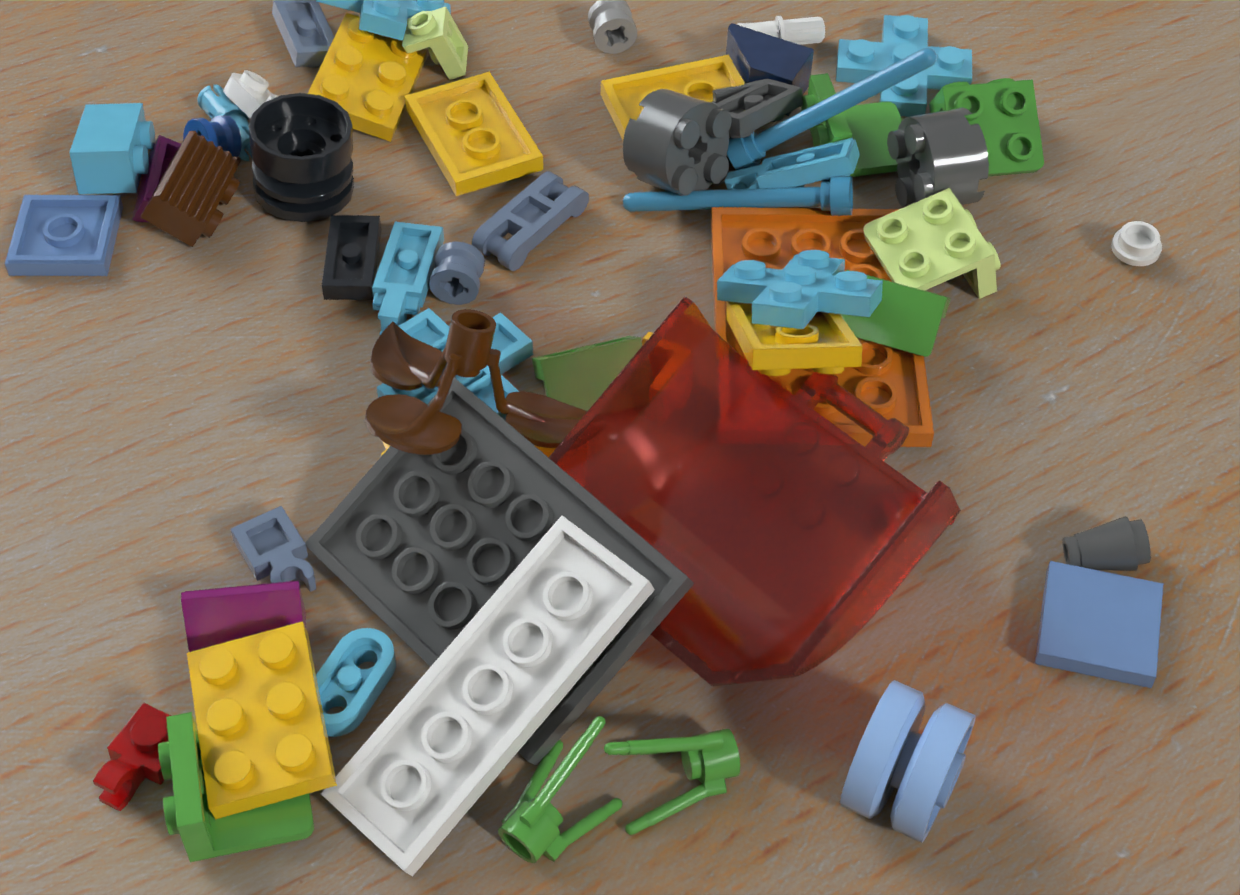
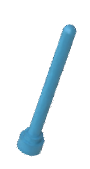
[727,48,937,170]
[623,176,853,216]

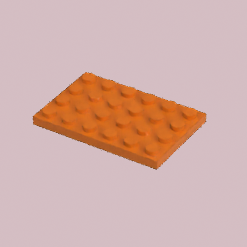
[711,207,934,447]

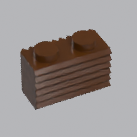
[140,131,241,247]

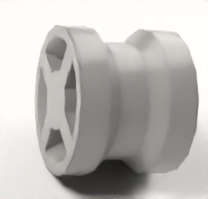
[588,0,637,54]

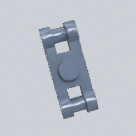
[472,171,589,271]

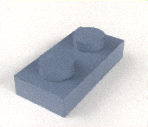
[272,0,334,68]

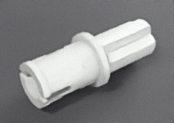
[737,15,825,45]

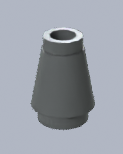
[1062,516,1151,571]

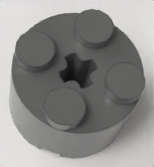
[623,89,732,196]
[887,108,989,207]

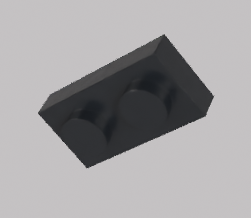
[322,215,382,300]

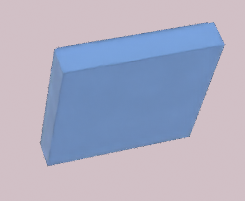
[5,195,123,276]
[1035,561,1163,688]

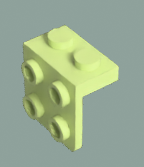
[863,188,1001,299]

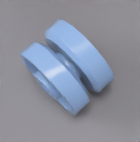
[840,680,976,843]

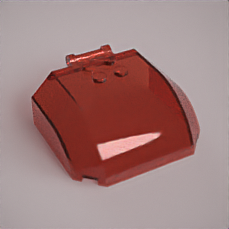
[548,297,961,687]

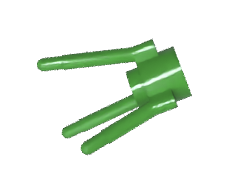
[498,716,623,863]
[604,729,740,835]

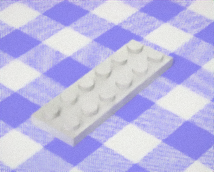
[321,516,655,877]

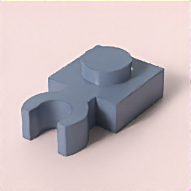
[230,506,316,592]

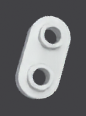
[223,70,278,119]

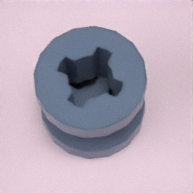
[429,241,485,305]

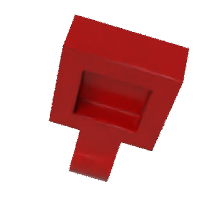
[93,703,171,811]

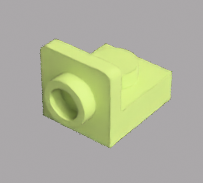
[402,7,468,80]

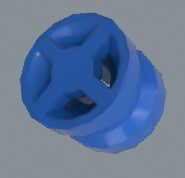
[183,115,242,157]

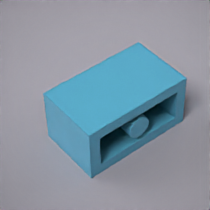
[69,103,155,194]

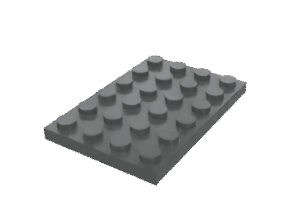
[305,377,695,766]

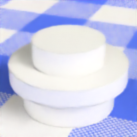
[1111,221,1162,266]

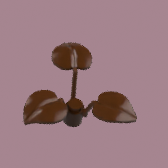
[365,309,603,455]

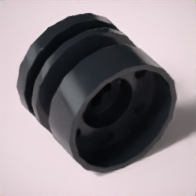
[248,93,354,222]

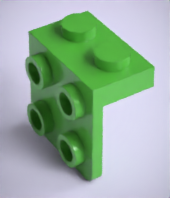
[801,73,902,177]
[929,78,1044,177]
[158,712,314,862]

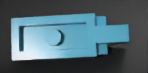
[725,138,860,190]
[372,221,444,335]

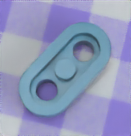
[316,628,396,737]

